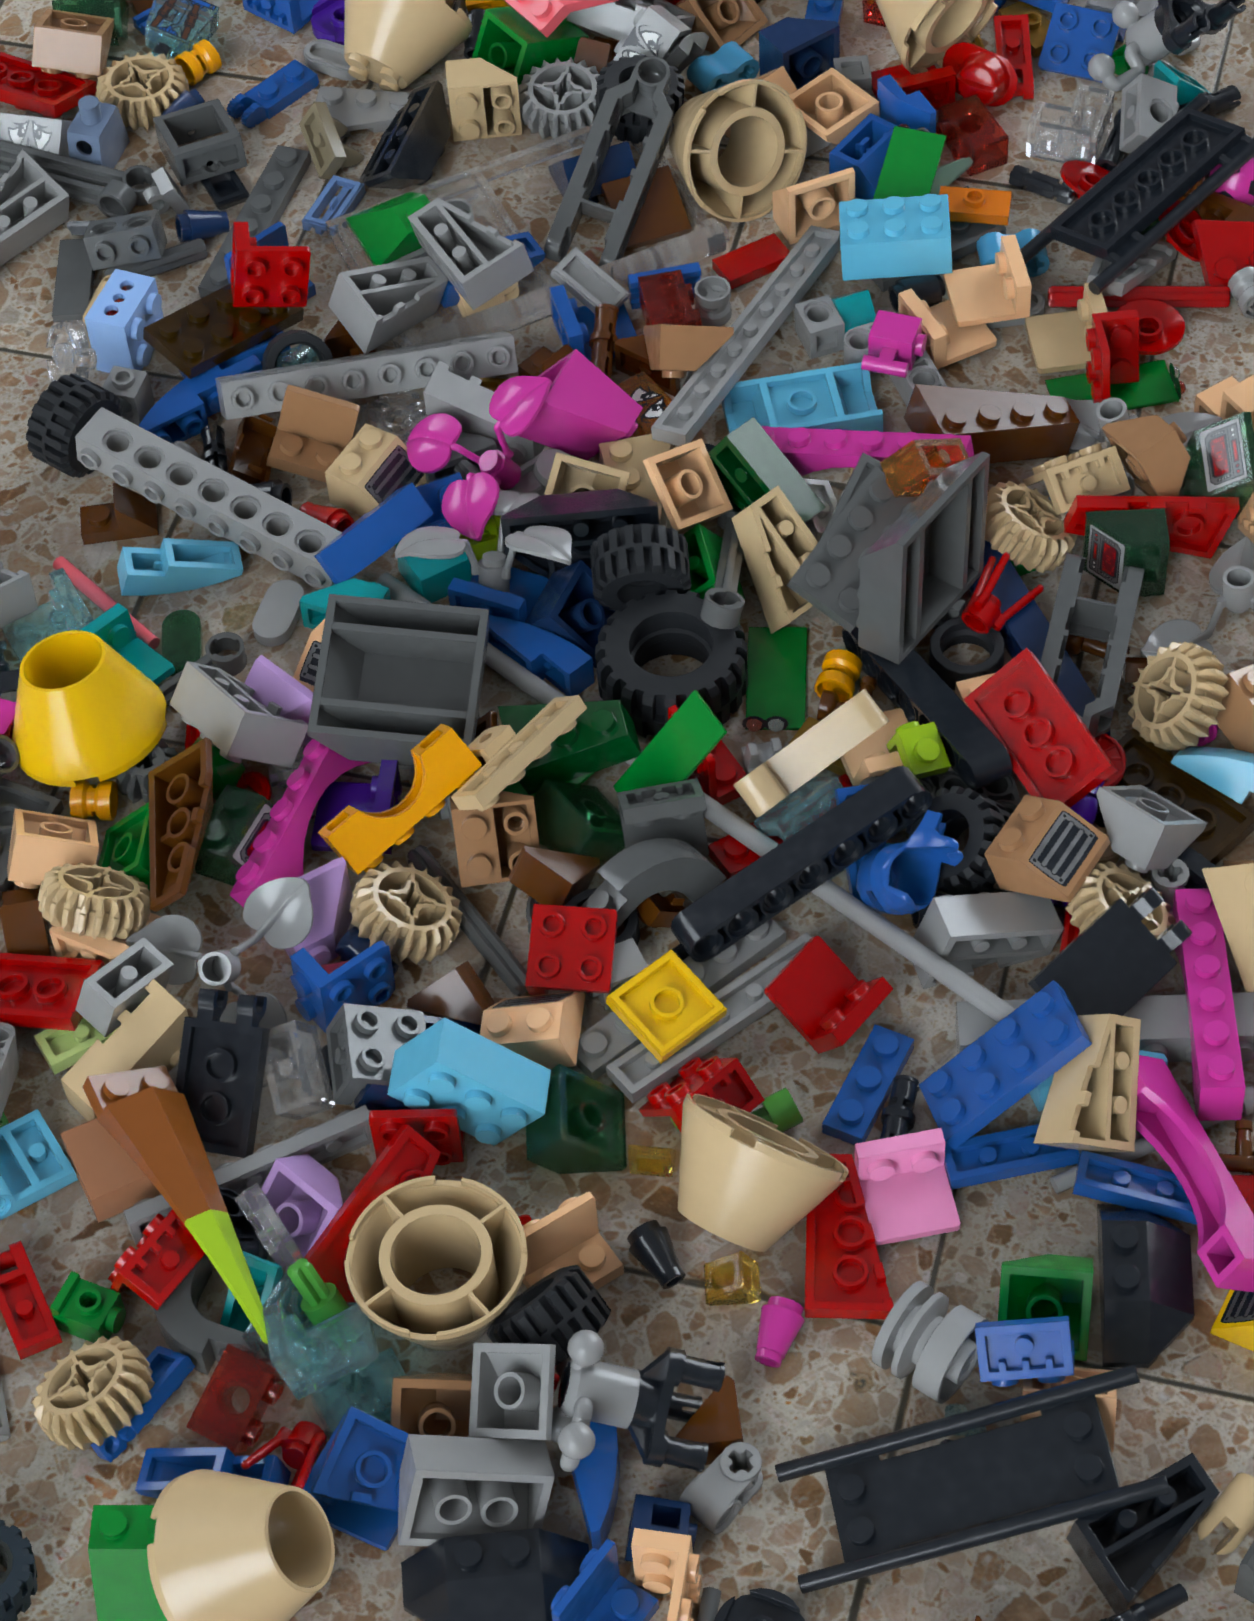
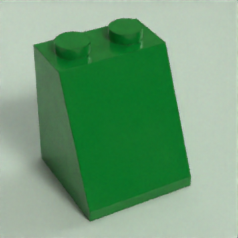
[472,6,589,89]
[88,1505,167,1621]

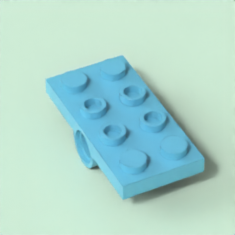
[0,1109,78,1220]

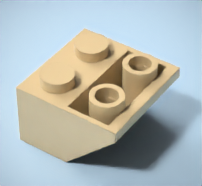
[445,57,522,142]

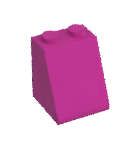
[517,349,643,460]

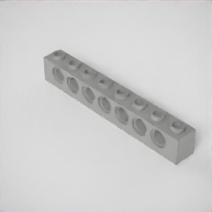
[215,331,518,420]
[75,407,342,589]

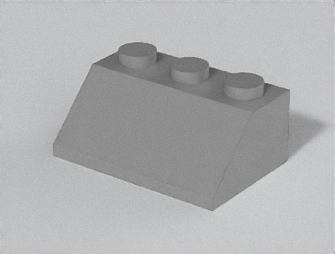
[397,1434,555,1546]

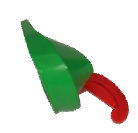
[193,736,272,806]

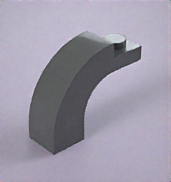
[581,838,726,928]
[153,1255,263,1375]

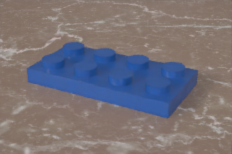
[919,980,1092,1150]

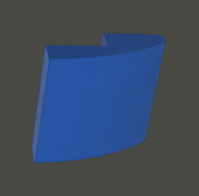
[877,74,937,134]

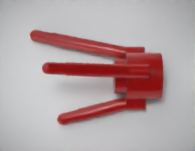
[962,552,1044,634]
[241,1421,327,1489]

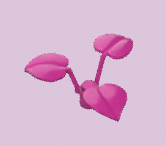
[406,376,552,541]

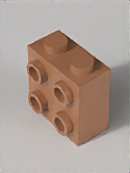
[60,1118,161,1223]

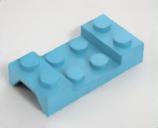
[722,362,883,433]

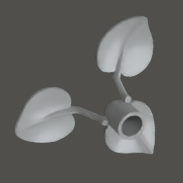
[1066,398,1223,496]
[395,490,572,592]
[1140,537,1254,658]
[126,877,314,1069]

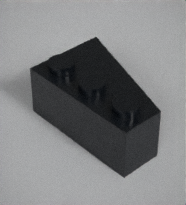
[1066,1453,1220,1615]

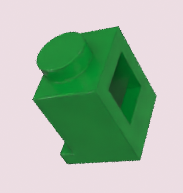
[50,1271,126,1343]

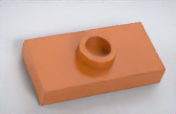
[939,186,1012,226]

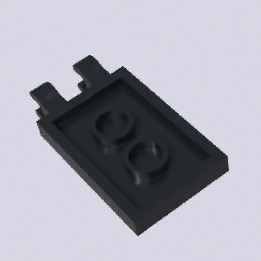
[1028,887,1193,1016]
[175,988,270,1158]

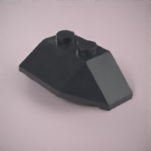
[360,80,451,189]
[501,489,659,579]
[1097,1204,1195,1368]
[401,1528,589,1621]

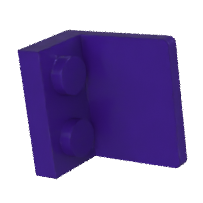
[311,759,402,855]

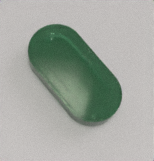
[162,610,203,676]

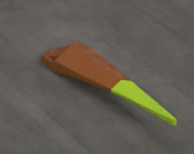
[83,1065,273,1345]

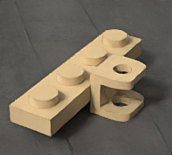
[451,695,587,811]

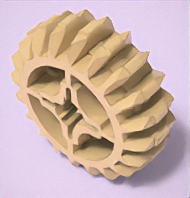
[96,51,189,131]
[985,481,1078,573]
[1127,641,1229,751]
[349,860,463,964]
[1065,861,1176,938]
[38,863,151,940]
[32,1336,155,1451]

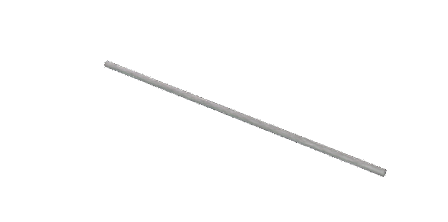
[377,573,1016,1023]

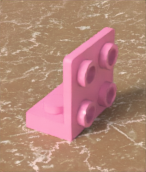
[854,1128,961,1246]

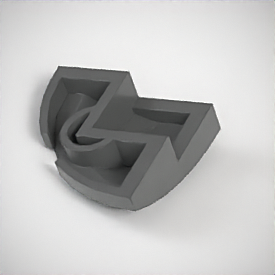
[665,32,709,74]

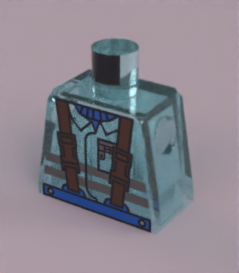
[145,0,219,59]

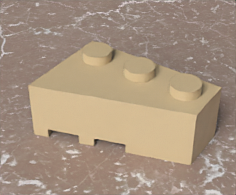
[731,486,818,634]
[1202,863,1254,992]
[61,979,189,1121]
[1034,1014,1141,1152]

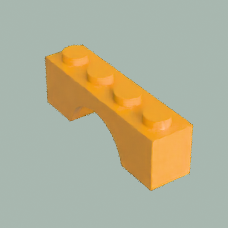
[318,723,482,875]

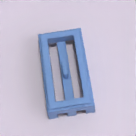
[302,175,366,239]

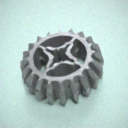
[518,57,600,143]

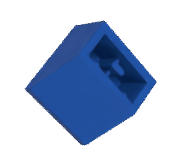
[829,113,897,200]

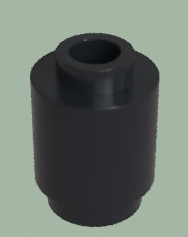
[888,275,946,313]

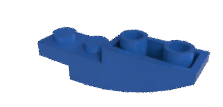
[139,355,262,444]

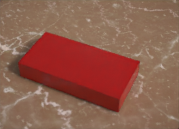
[712,233,790,290]

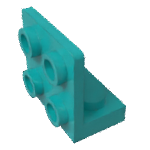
[81,603,175,685]

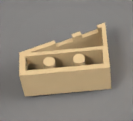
[599,434,674,526]

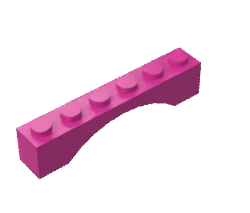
[761,426,974,485]
[229,739,371,908]
[1172,888,1246,1121]
[1136,1055,1254,1292]

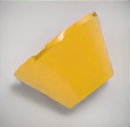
[12,630,168,787]

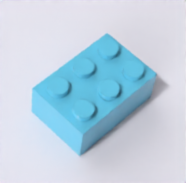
[839,194,953,281]
[387,1017,551,1146]

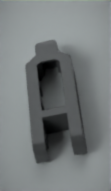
[544,56,674,278]
[1040,552,1145,738]

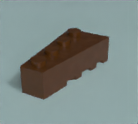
[904,384,1080,464]

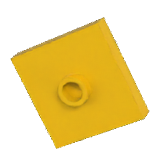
[606,949,727,1063]

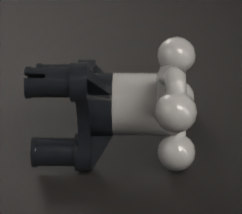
[1088,0,1246,92]
[551,1330,725,1473]

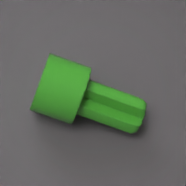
[751,1087,803,1132]
[287,1258,350,1332]

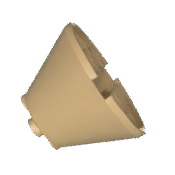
[344,0,472,92]

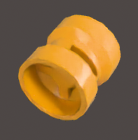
[174,39,222,86]
[814,649,862,702]
[69,780,118,821]

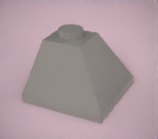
[1096,785,1207,873]
[468,1342,556,1440]

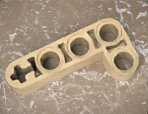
[733,689,889,818]

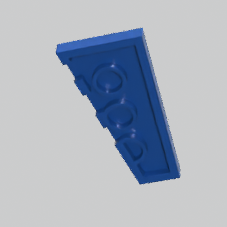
[310,1406,408,1512]

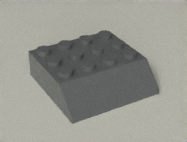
[856,452,990,665]
[307,594,489,766]

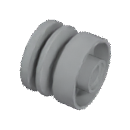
[872,1280,989,1404]

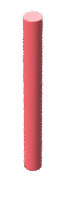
[53,556,160,650]

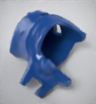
[856,810,964,915]

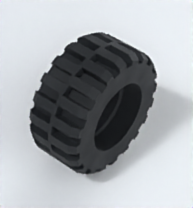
[595,590,748,738]

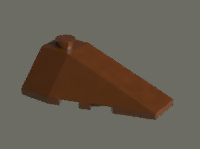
[148,737,213,912]

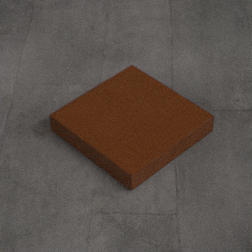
[601,165,692,252]

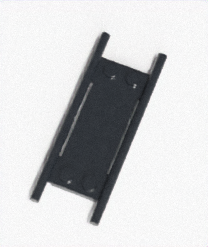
[1020,93,1254,295]
[775,1364,1171,1594]

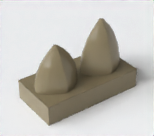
[299,101,364,179]

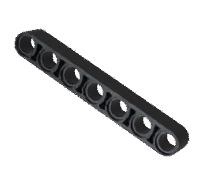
[842,626,1013,791]
[671,766,933,962]

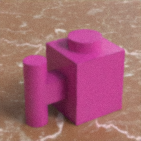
[861,310,927,378]

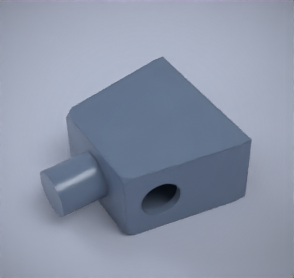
[67,95,130,169]

